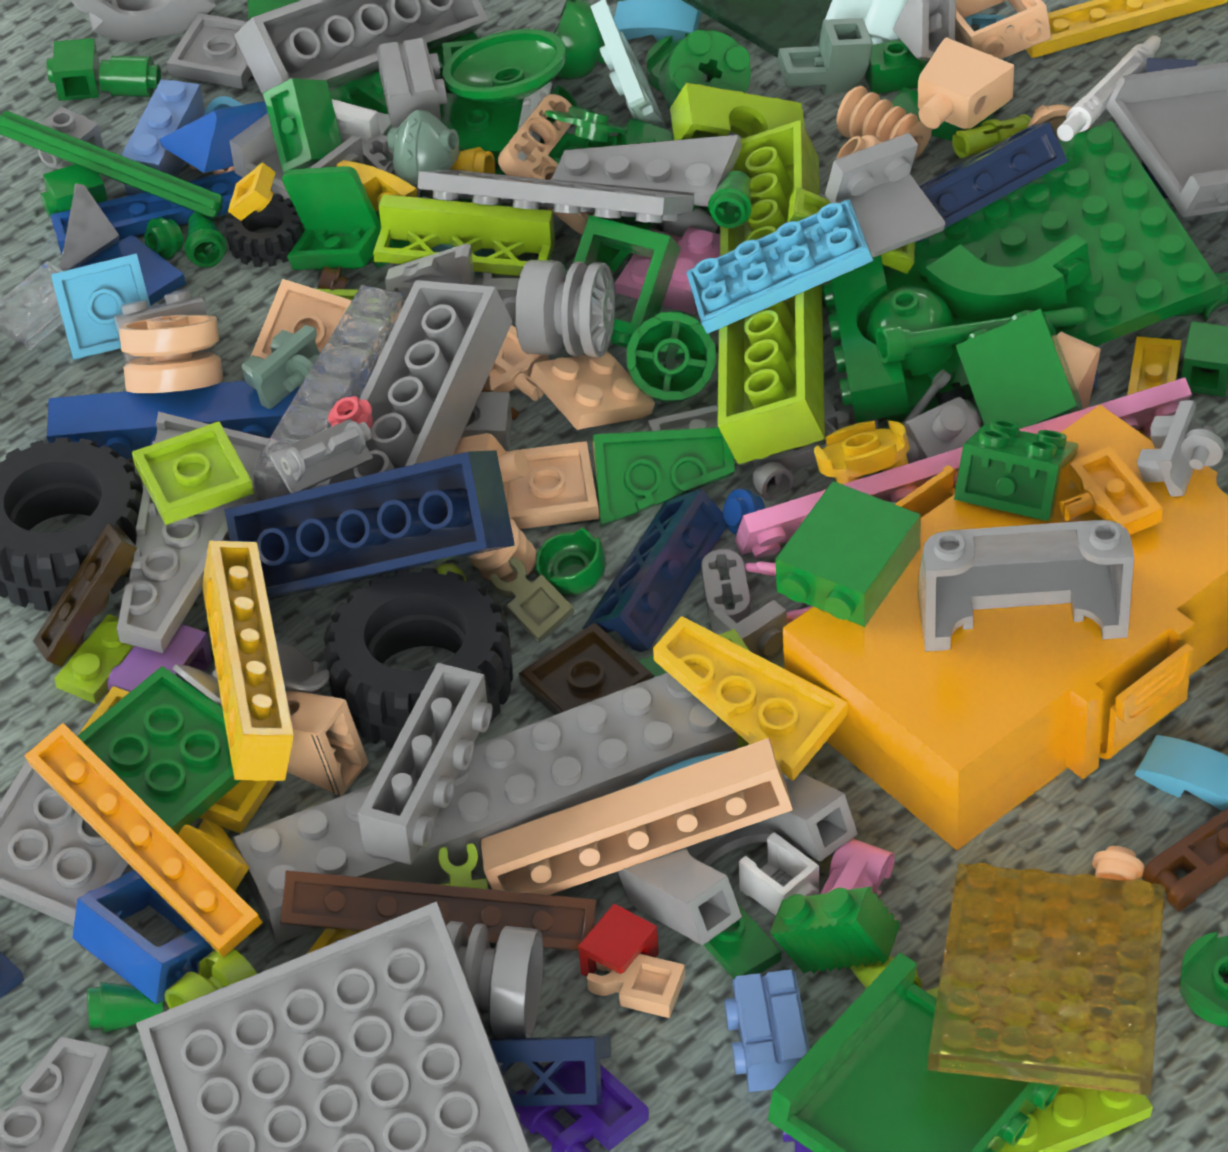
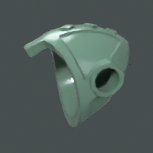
[387,110,460,186]

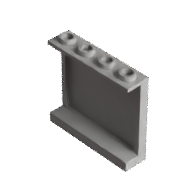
[1106,62,1228,218]

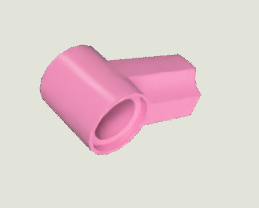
[820,838,895,896]

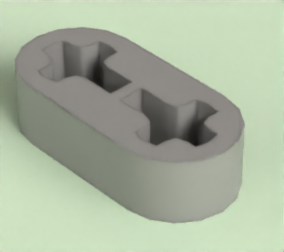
[701,549,750,623]

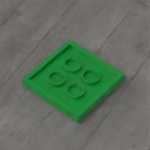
[77,666,241,835]

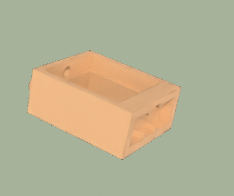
[955,0,1051,59]

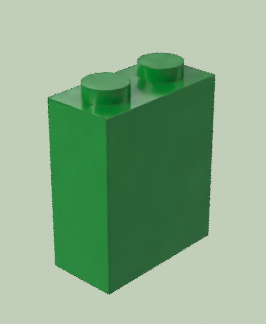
[955,309,1084,429]
[775,481,921,627]

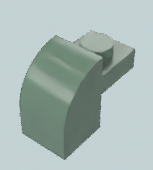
[777,18,872,95]

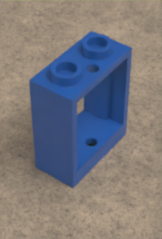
[72,870,235,1004]

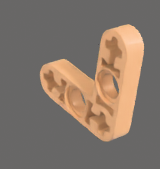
[498,94,602,234]

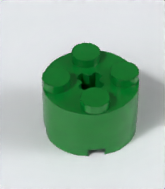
[659,30,751,109]

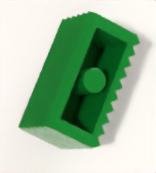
[770,886,899,974]

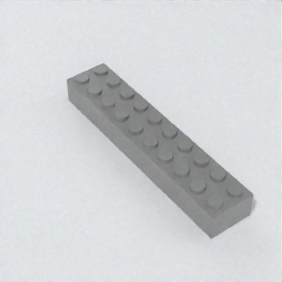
[233,672,738,945]

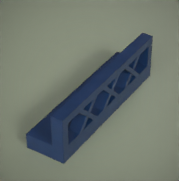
[915,122,1068,242]
[582,488,728,652]
[489,1035,611,1106]

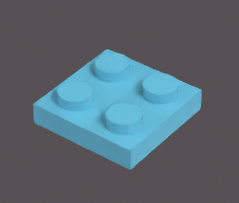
[51,253,151,360]

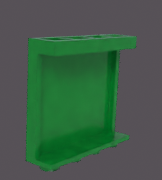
[767,952,1062,1152]

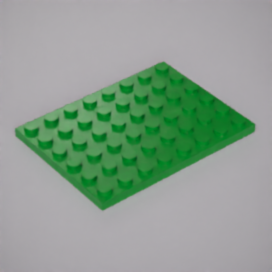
[822,120,1223,423]

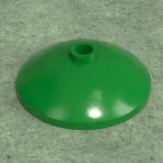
[442,29,567,104]

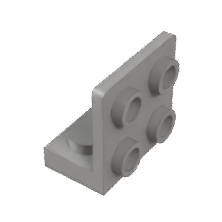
[825,133,945,257]

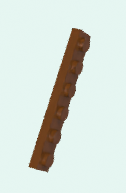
[280,870,596,951]

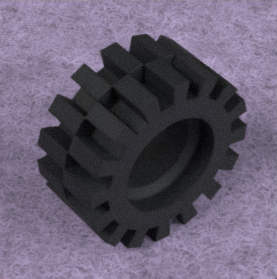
[225,194,304,267]

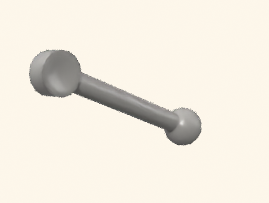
[902,369,951,424]

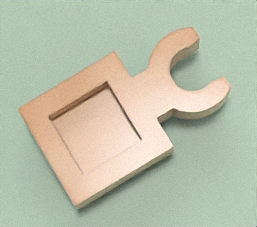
[587,954,686,1018]

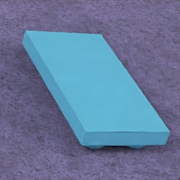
[686,199,874,334]

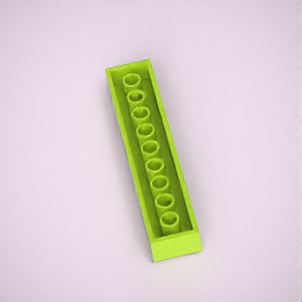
[718,120,825,464]

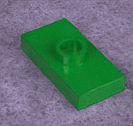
[704,901,782,979]

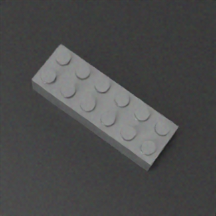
[234,0,488,97]
[319,280,513,487]

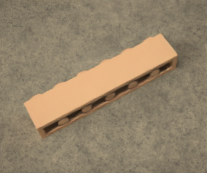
[481,738,793,895]

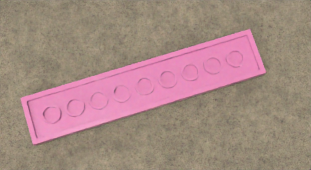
[734,378,1192,559]

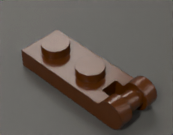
[1141,808,1228,912]

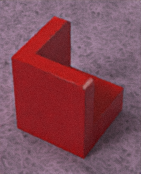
[578,904,659,977]

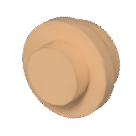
[1092,846,1145,889]

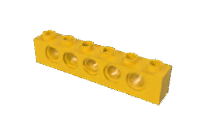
[202,540,294,781]

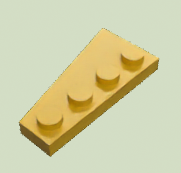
[653,616,848,781]

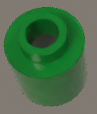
[99,56,161,97]

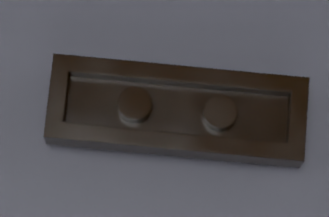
[33,523,137,668]

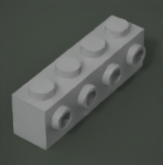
[357,663,493,865]

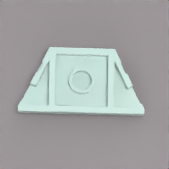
[590,0,666,128]

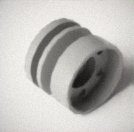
[515,260,615,358]
[447,921,544,1038]

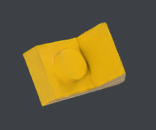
[178,818,250,891]

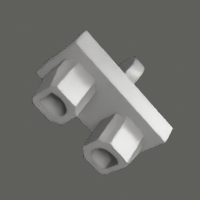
[1137,400,1225,496]

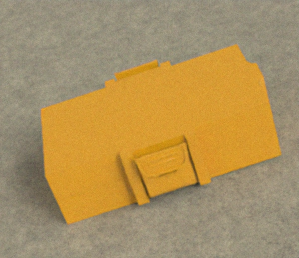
[783,405,1228,850]

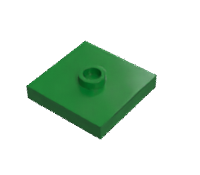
[439,94,524,163]

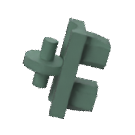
[242,325,325,409]

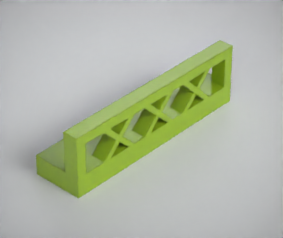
[373,194,555,276]

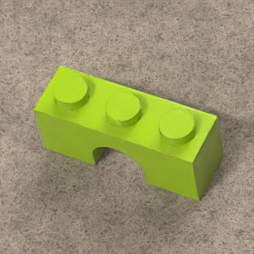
[670,83,805,140]

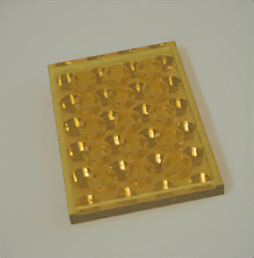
[928,863,1165,1096]

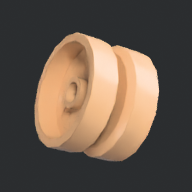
[119,315,224,393]

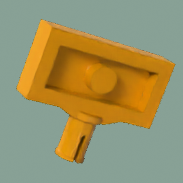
[1059,446,1163,535]

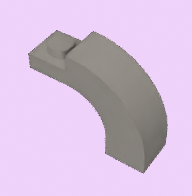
[71,0,216,43]

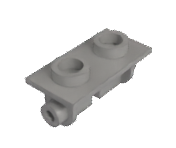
[269,419,373,493]

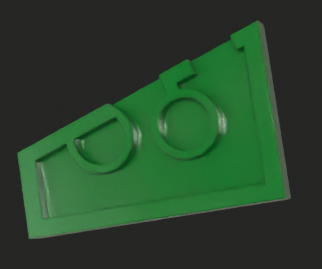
[592,427,735,527]

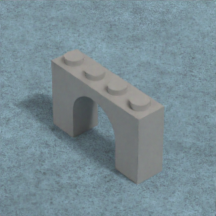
[618,773,858,945]

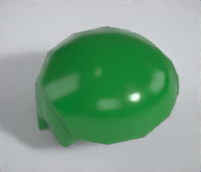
[535,528,606,597]

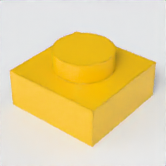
[228,162,276,221]

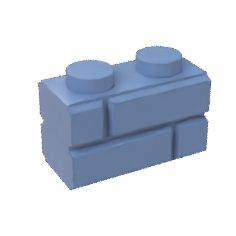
[724,969,810,1092]

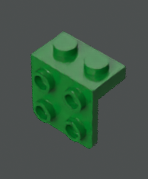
[282,166,381,271]

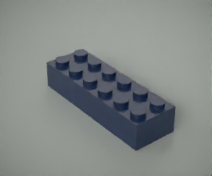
[224,450,515,600]

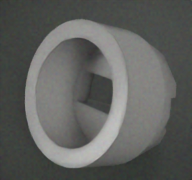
[753,460,794,501]

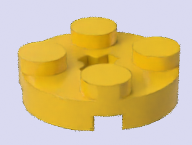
[814,421,910,484]

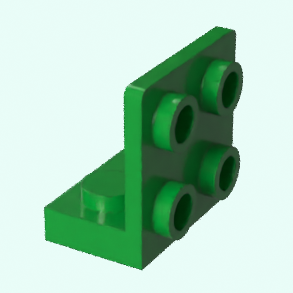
[954,420,1079,521]

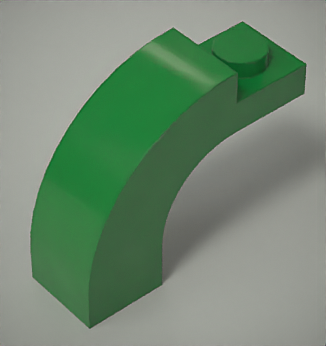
[925,233,1091,322]

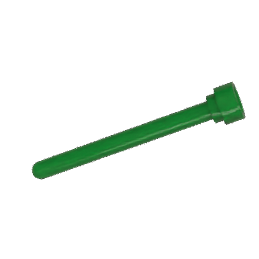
[876,306,1088,363]

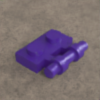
[514,1061,649,1152]

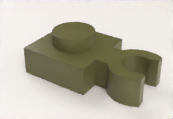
[490,557,575,643]

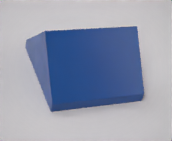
[159,101,268,173]

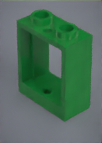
[574,215,681,348]

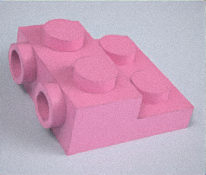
[615,226,720,315]

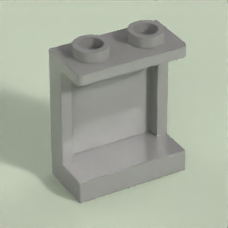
[230,113,365,201]

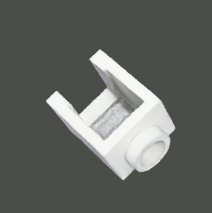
[739,832,820,916]

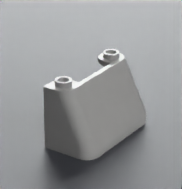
[918,520,1134,652]

